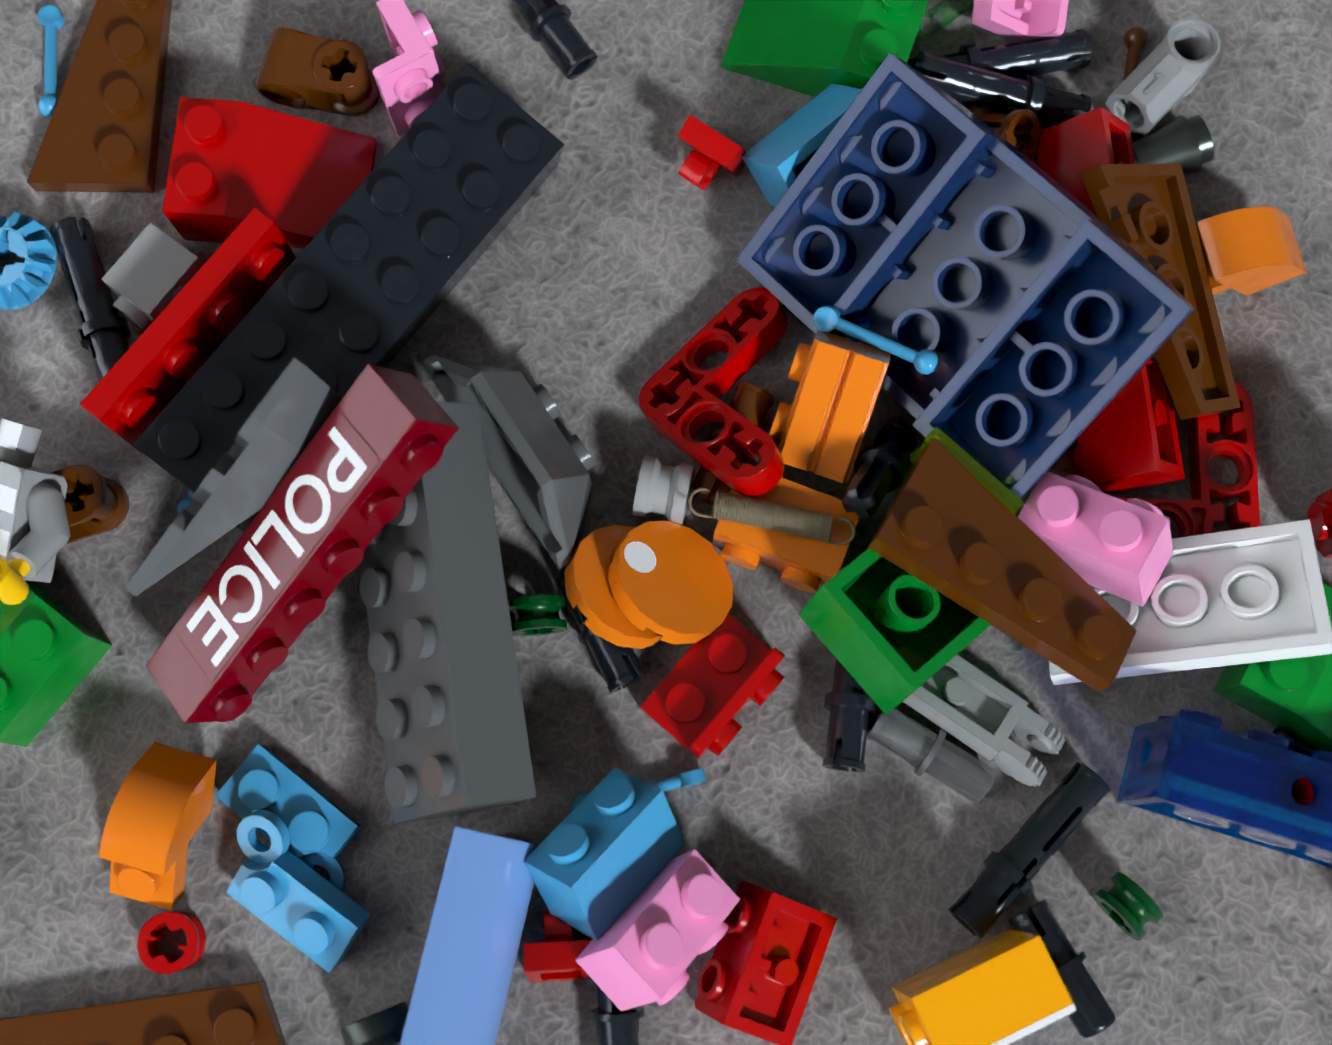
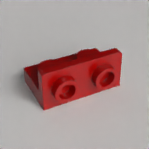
[640,614,785,760]
[695,881,837,1045]

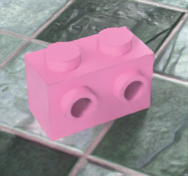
[1018,471,1173,607]
[575,849,740,1011]

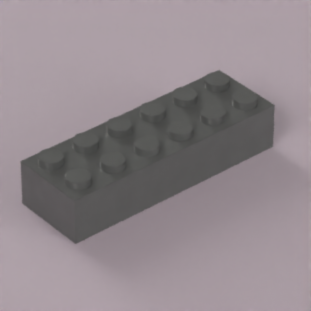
[359,401,537,824]

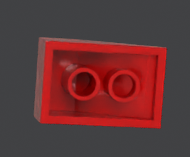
[162,97,377,249]

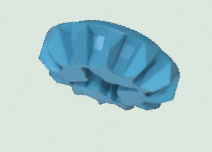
[0,211,57,310]

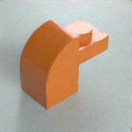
[1197,206,1307,296]
[99,742,217,911]

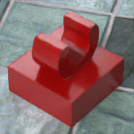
[677,115,746,191]
[523,910,592,983]

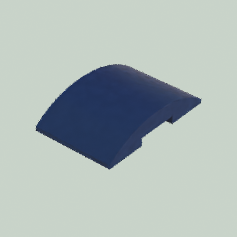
[736,52,1195,511]

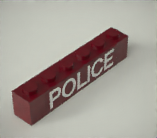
[145,364,459,723]

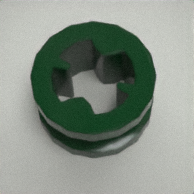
[508,594,567,636]
[1094,872,1163,941]

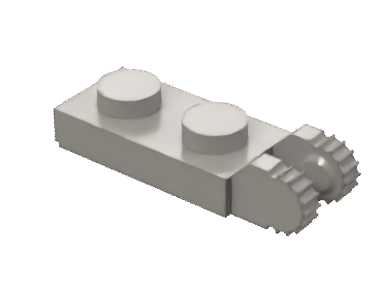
[903,655,1065,787]

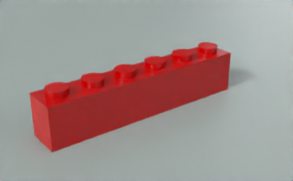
[1033,107,1185,494]

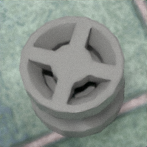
[632,454,695,525]

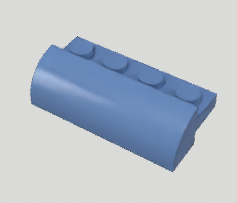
[400,826,539,1045]

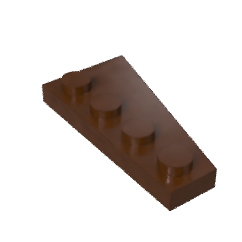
[27,0,172,193]
[1080,163,1241,420]
[868,437,1137,693]
[0,980,287,1045]

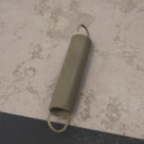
[688,488,856,545]

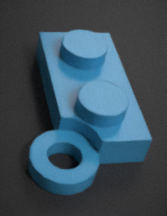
[215,744,362,892]
[226,810,371,974]

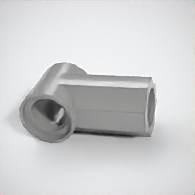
[1106,17,1221,136]

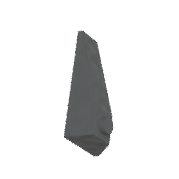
[124,358,343,596]

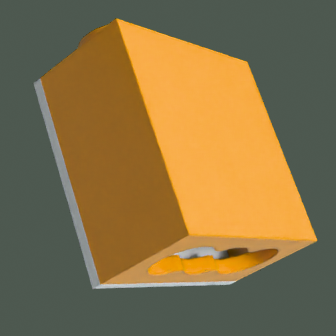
[889,929,1077,1045]

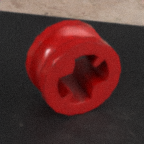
[137,911,206,974]

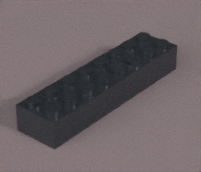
[132,63,564,532]

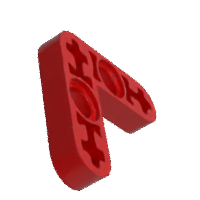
[638,287,788,496]
[1118,382,1260,538]

